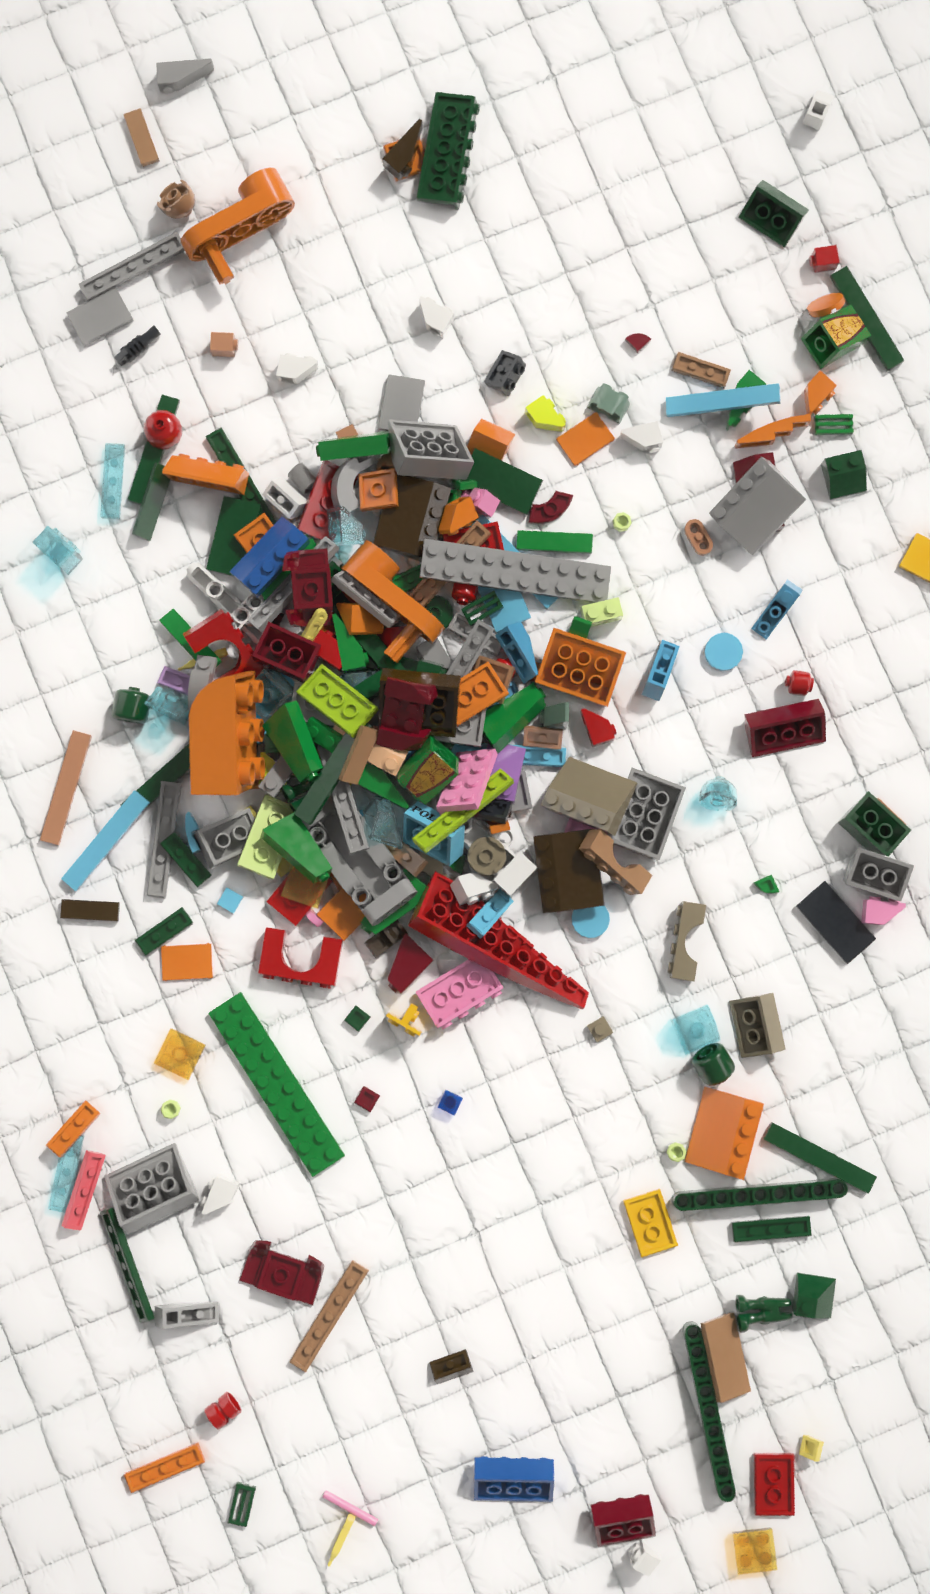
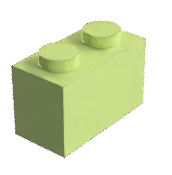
[580,597,623,627]

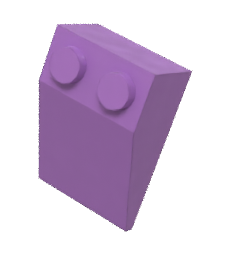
[487,742,526,805]

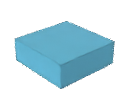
[217,887,244,914]

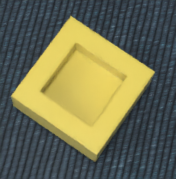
[799,1435,824,1462]

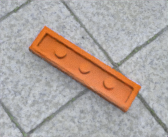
[124,1442,205,1493]

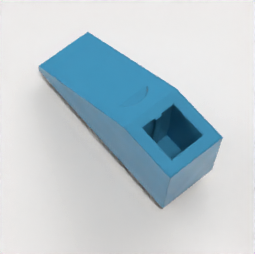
[751,579,803,640]

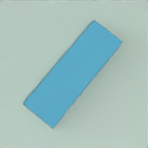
[466,889,514,939]

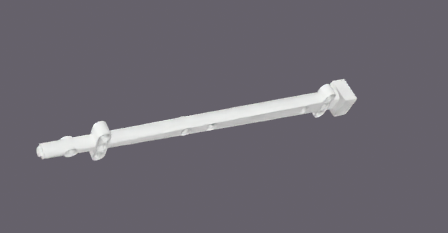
[186,563,537,898]

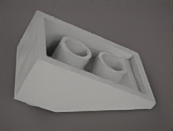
[194,808,255,869]

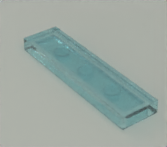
[100,443,125,519]
[48,1135,85,1213]

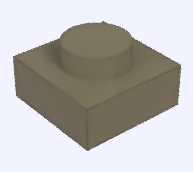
[587,1016,613,1042]

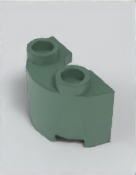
[586,383,630,424]

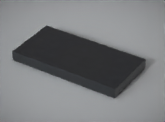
[796,881,876,964]

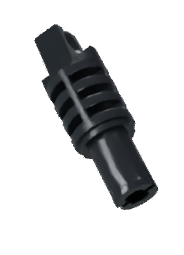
[114,325,161,367]

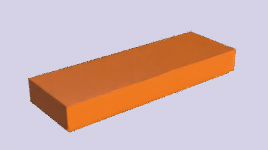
[46,1100,101,1158]

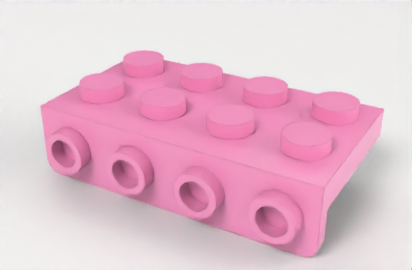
[436,749,498,815]
[416,959,504,1029]

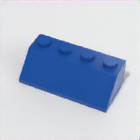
[230,517,310,598]
[474,1456,554,1502]

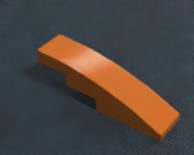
[735,414,811,449]

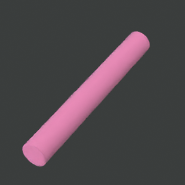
[322,1490,378,1527]

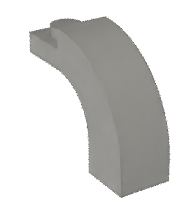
[331,455,378,516]
[188,655,218,713]

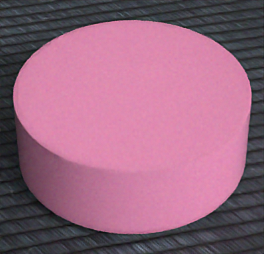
[306,909,324,927]

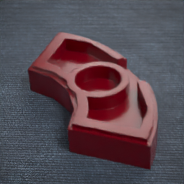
[528,490,574,525]

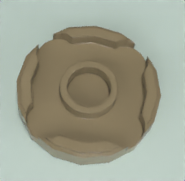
[468,837,506,876]

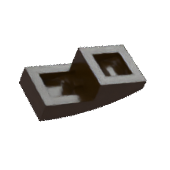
[364,919,408,959]

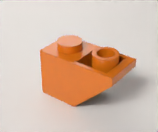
[804,370,837,415]
[438,497,479,536]

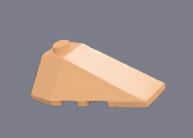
[333,724,408,776]

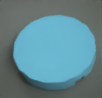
[704,632,743,671]
[571,906,610,938]

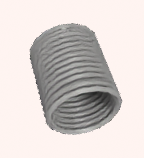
[288,463,316,494]

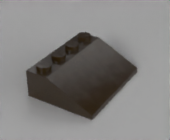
[373,474,451,562]
[378,668,461,738]
[533,829,605,913]

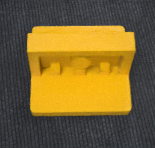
[386,1003,422,1037]

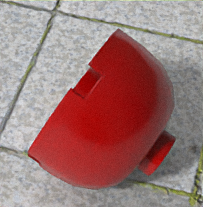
[144,410,182,449]

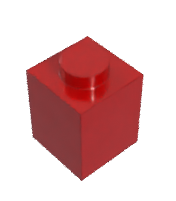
[809,245,840,273]

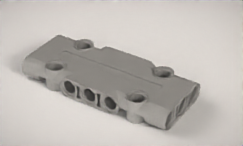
[301,793,418,926]

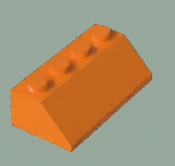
[162,453,249,495]

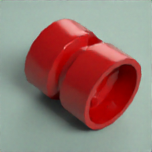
[204,1391,242,1430]

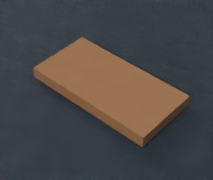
[700,1312,751,1403]

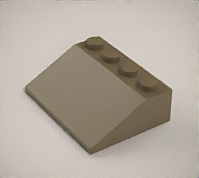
[541,757,638,836]

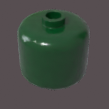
[111,686,151,724]
[692,1043,735,1086]

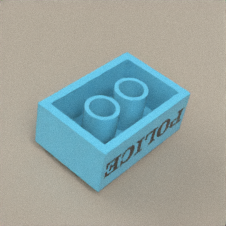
[403,801,465,866]

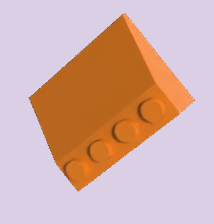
[535,627,626,708]
[684,1086,764,1180]

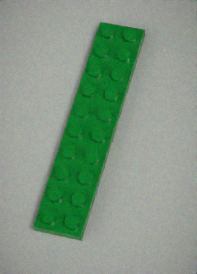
[208,992,345,1177]

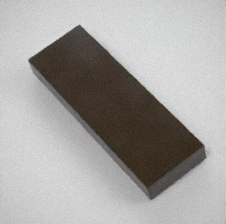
[60,899,120,922]

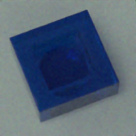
[438,1089,463,1116]

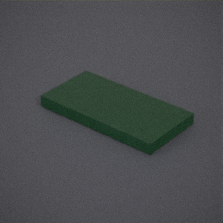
[461,448,544,515]
[206,495,261,576]

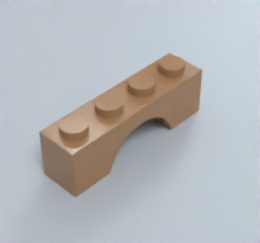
[579,829,653,895]

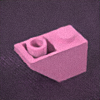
[460,488,500,517]
[861,896,906,925]

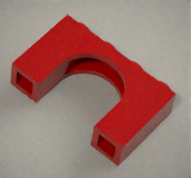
[183,609,265,680]
[258,927,343,989]

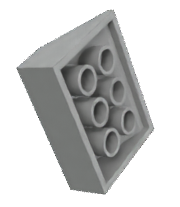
[387,419,474,480]
[708,457,807,555]
[607,767,686,861]
[104,1143,200,1234]

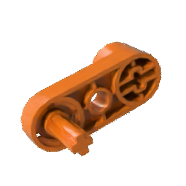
[180,167,295,285]
[341,540,445,663]

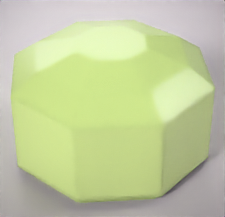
[612,512,631,532]
[161,1099,181,1119]
[666,1142,686,1162]

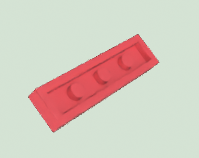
[61,1150,106,1231]

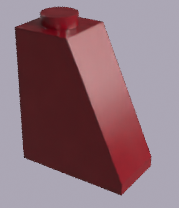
[387,933,434,994]

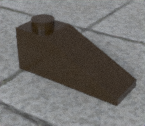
[382,118,423,181]

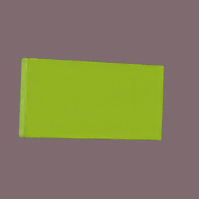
[296,664,379,738]

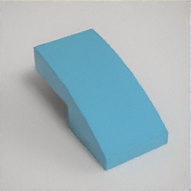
[185,812,201,854]

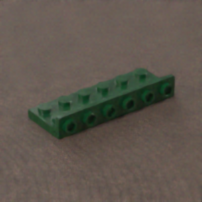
[416,92,480,210]

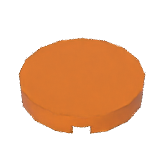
[807,293,845,318]

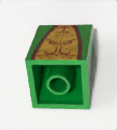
[801,305,871,369]
[397,735,459,805]

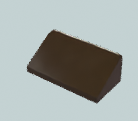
[429,1349,474,1384]

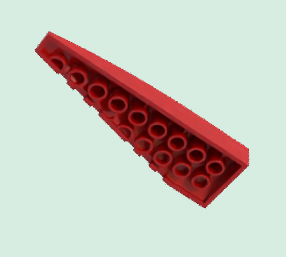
[408,871,589,1010]

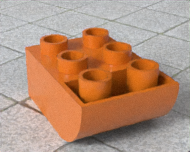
[189,671,265,795]

